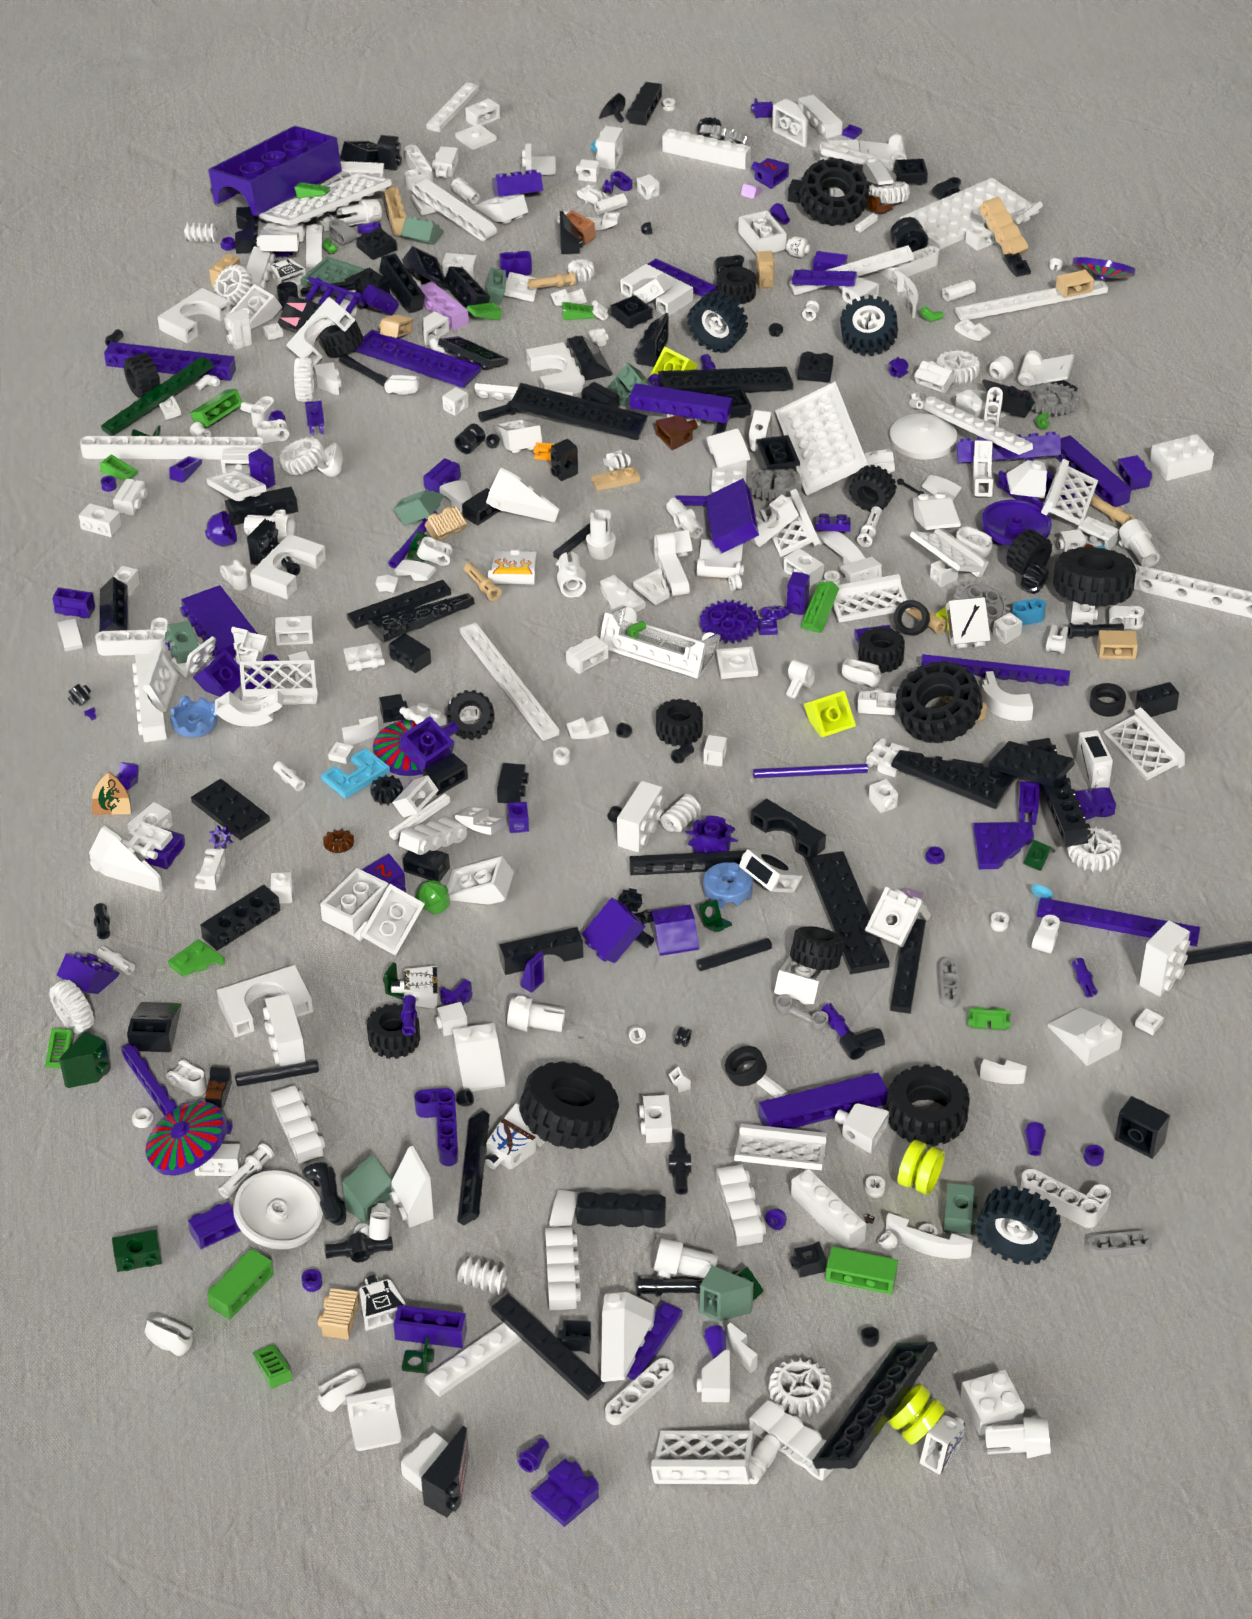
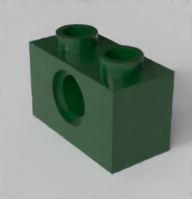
[112,1229,162,1272]

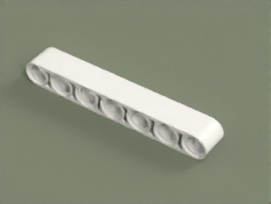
[412,178,497,241]

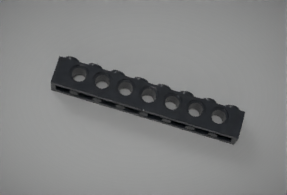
[1027,738,1091,847]

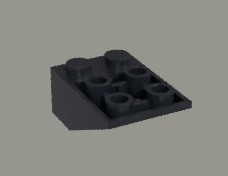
[127,1002,182,1052]

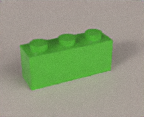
[190,389,243,427]
[826,1247,898,1295]
[207,1249,274,1320]

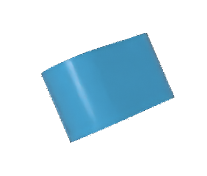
[1012,599,1046,625]

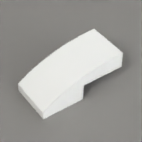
[551,289,587,306]
[954,318,991,341]
[922,475,962,501]
[394,560,436,581]
[57,619,83,651]
[342,716,379,745]
[566,716,609,739]
[980,1059,1027,1084]
[549,1189,580,1228]
[727,1322,758,1373]

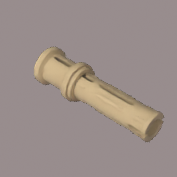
[527,272,576,289]
[1090,494,1134,525]
[463,563,502,601]
[898,603,947,634]

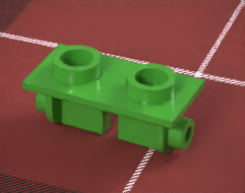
[968,1007,1011,1030]

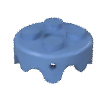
[170,696,218,737]
[703,862,753,909]

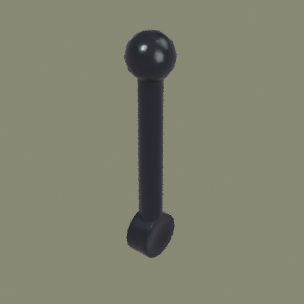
[897,478,925,495]

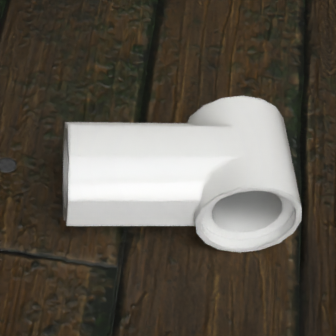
[369,1203,391,1240]

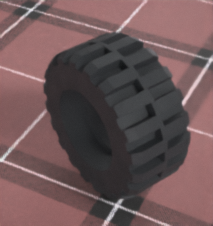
[886,1064,970,1146]

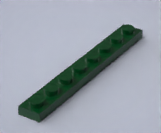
[101,356,214,436]

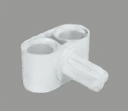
[240,396,275,427]
[786,659,815,699]

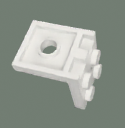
[865,887,931,947]

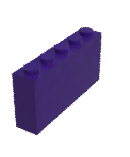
[705,478,759,553]
[180,585,258,659]

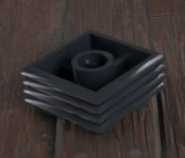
[894,158,928,185]
[356,228,398,260]
[610,295,653,329]
[797,351,834,383]
[711,388,752,420]
[247,518,279,566]

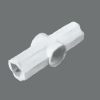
[666,498,703,539]

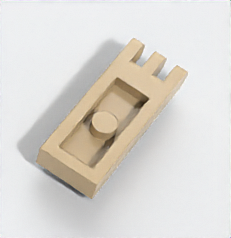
[591,467,640,490]

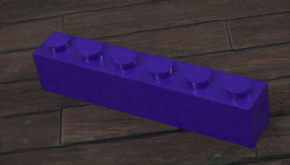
[630,383,732,423]
[956,432,1061,464]
[1055,435,1131,507]
[758,1072,888,1129]

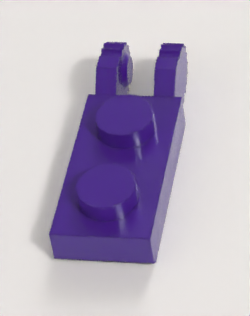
[305,401,324,435]
[1019,781,1040,825]

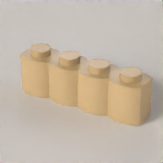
[384,186,406,236]
[979,196,1028,255]

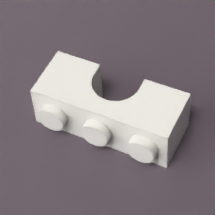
[750,495,799,547]

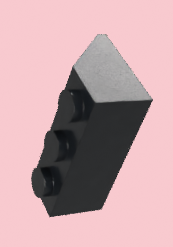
[634,313,669,367]
[567,336,613,381]

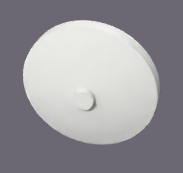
[890,414,957,459]
[233,1171,323,1249]

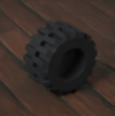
[717,266,756,305]
[319,320,364,357]
[124,353,160,398]
[849,465,897,512]
[1006,529,1053,576]
[858,627,905,673]
[447,690,495,740]
[656,698,703,747]
[790,926,845,970]
[367,1003,421,1059]

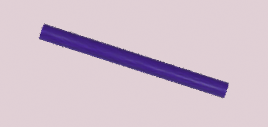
[753,764,868,778]

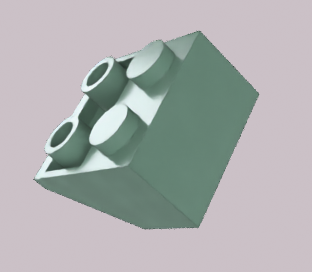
[401,216,444,245]
[607,363,652,407]
[394,490,444,525]
[342,1155,392,1222]
[700,1266,754,1321]

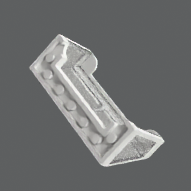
[600,605,721,678]

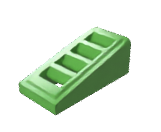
[295,182,330,198]
[467,302,502,320]
[562,302,595,320]
[100,454,138,481]
[45,1028,74,1068]
[253,1344,292,1389]

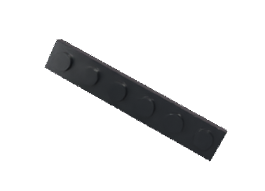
[347,580,451,629]
[630,850,747,876]
[890,919,926,1014]
[457,1110,490,1226]
[491,1293,605,1401]

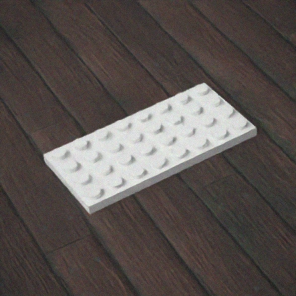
[259,172,392,227]
[900,178,1031,250]
[775,382,869,496]

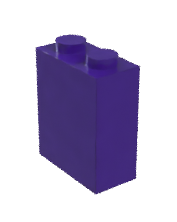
[582,897,646,964]

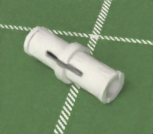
[273,761,305,791]
[97,946,135,975]

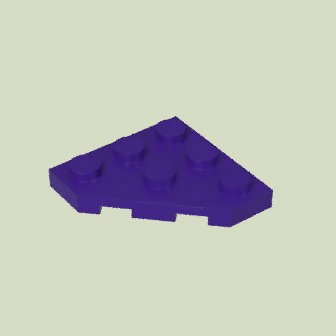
[973,822,1034,870]

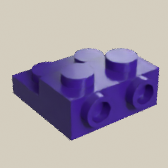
[531,1458,599,1527]

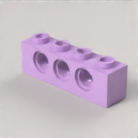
[420,282,469,330]

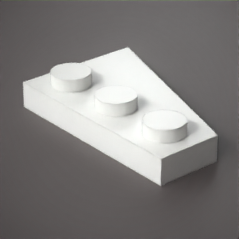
[600,575,646,619]

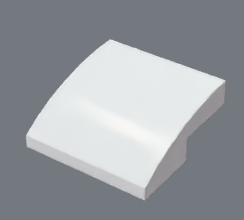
[706,428,750,468]
[455,806,506,835]

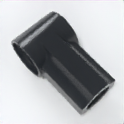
[840,1028,885,1060]

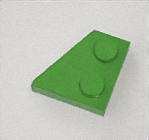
[168,939,225,976]

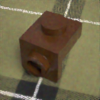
[868,195,893,214]

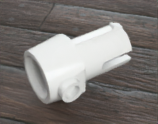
[337,199,382,226]
[244,509,295,541]
[586,509,616,560]
[1119,519,1160,568]
[556,552,587,598]
[507,996,566,1032]
[654,1238,718,1279]
[985,1416,1051,1458]

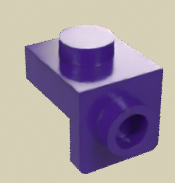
[751,98,773,118]
[115,762,139,790]
[440,979,473,1006]

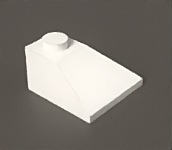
[1006,460,1047,498]

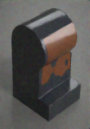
[205,1067,232,1108]

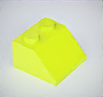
[650,347,698,375]
[804,690,856,737]

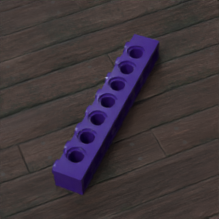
[104,342,236,381]

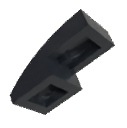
[1003,252,1031,277]

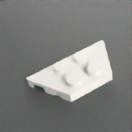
[712,460,747,492]

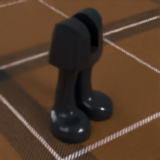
[302,1162,346,1226]

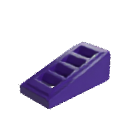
[169,456,202,483]
[520,951,544,993]

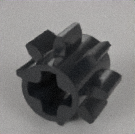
[67,684,91,706]
[618,888,643,912]

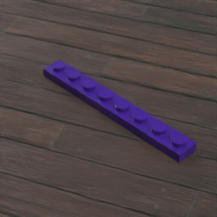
[921,654,1070,686]
[1036,897,1201,947]

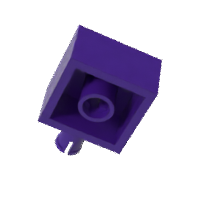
[399,716,459,773]

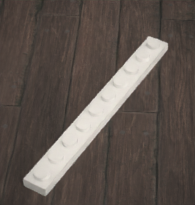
[955,280,1108,321]
[921,396,1033,455]
[460,623,559,741]

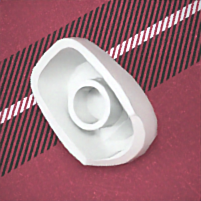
[384,375,420,395]
[317,443,343,477]
[956,526,992,558]
[842,659,882,688]
[145,1316,193,1356]
[318,1368,367,1412]

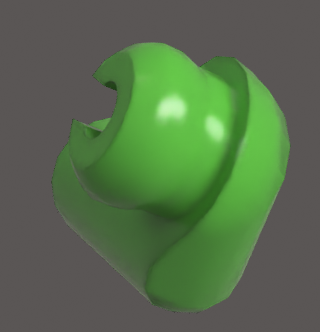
[323,238,338,254]
[920,306,943,322]
[1035,412,1049,430]
[627,621,646,639]

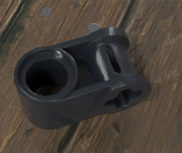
[932,177,961,200]
[714,255,744,275]

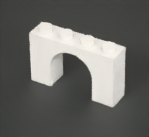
[257,223,305,251]
[621,264,693,316]
[158,288,231,343]
[286,297,355,367]
[526,342,585,394]
[250,534,326,600]
[217,965,313,1037]

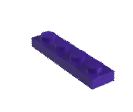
[792,270,857,287]
[626,1302,683,1380]

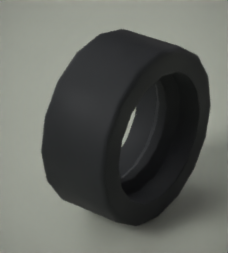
[894,600,930,636]
[1089,683,1126,717]
[724,1046,767,1086]

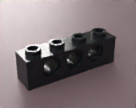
[446,266,491,307]
[200,885,280,951]

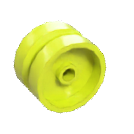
[898,1140,945,1195]
[887,1383,946,1445]

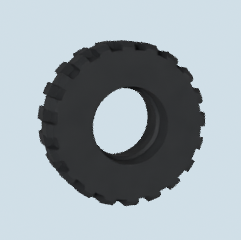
[799,158,869,226]
[1053,547,1136,606]
[895,661,983,743]
[519,1061,619,1149]

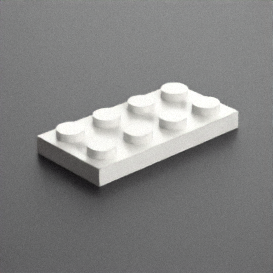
[206,469,266,501]

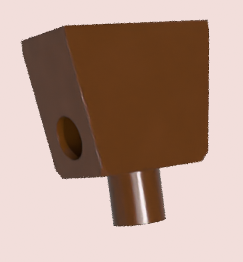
[656,416,698,450]

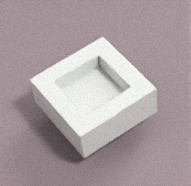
[263,323,283,340]
[328,742,354,764]
[1135,1009,1164,1035]

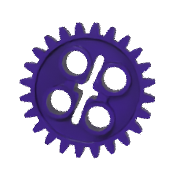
[700,599,759,644]

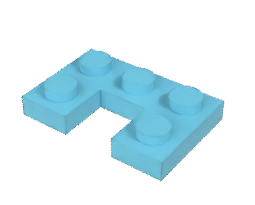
[321,748,390,799]

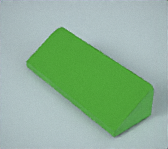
[801,581,839,633]

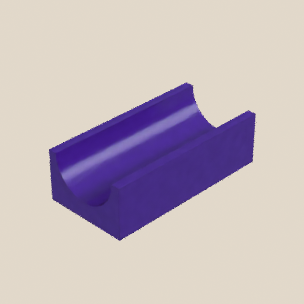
[208,125,342,216]

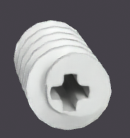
[185,222,218,243]
[660,794,702,832]
[457,1256,507,1296]

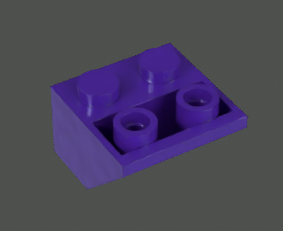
[57,952,120,994]

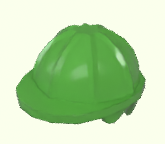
[415,880,450,914]

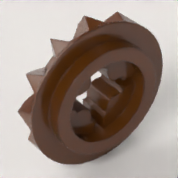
[323,828,354,853]

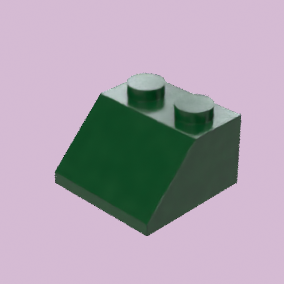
[59,1031,111,1088]

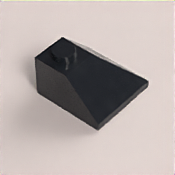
[560,211,583,254]

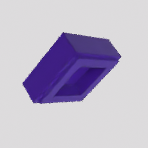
[842,124,862,140]
[758,618,778,635]

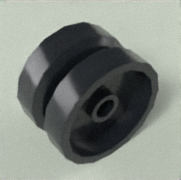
[889,217,929,252]

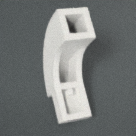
[973,440,993,497]
[981,671,1033,721]
[215,690,283,727]

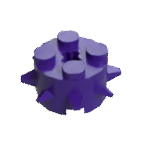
[685,815,738,853]

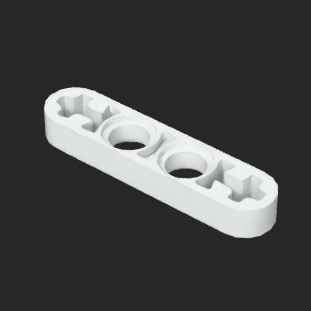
[605,1358,674,1425]

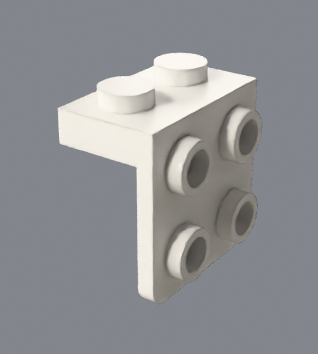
[522,144,556,176]
[171,636,216,678]
[346,1388,402,1451]

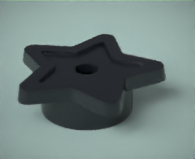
[634,910,651,924]

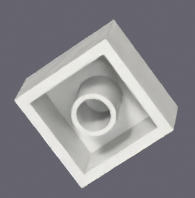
[595,126,623,169]
[960,1370,1024,1436]

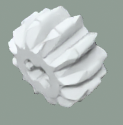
[568,258,594,283]

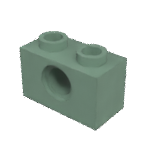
[485,267,506,305]
[165,621,199,664]
[944,1183,978,1234]

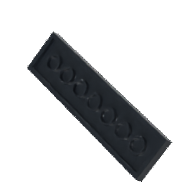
[658,367,794,394]
[510,383,648,440]
[805,851,890,975]
[812,1342,938,1469]

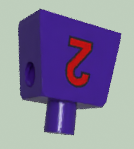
[751,158,789,189]
[362,854,406,893]

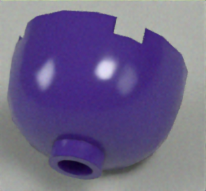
[205,511,237,547]

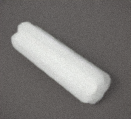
[855,213,878,233]

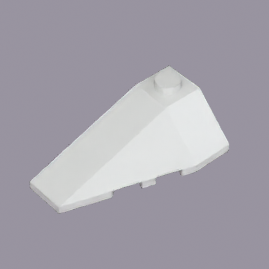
[863,158,897,185]
[486,468,560,522]
[89,826,163,892]
[601,1292,656,1382]

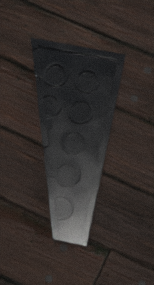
[367,593,475,642]
[891,750,1017,809]

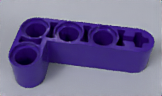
[414,1088,459,1166]

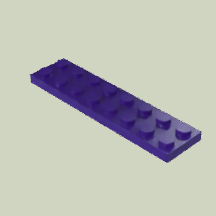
[354,329,481,388]

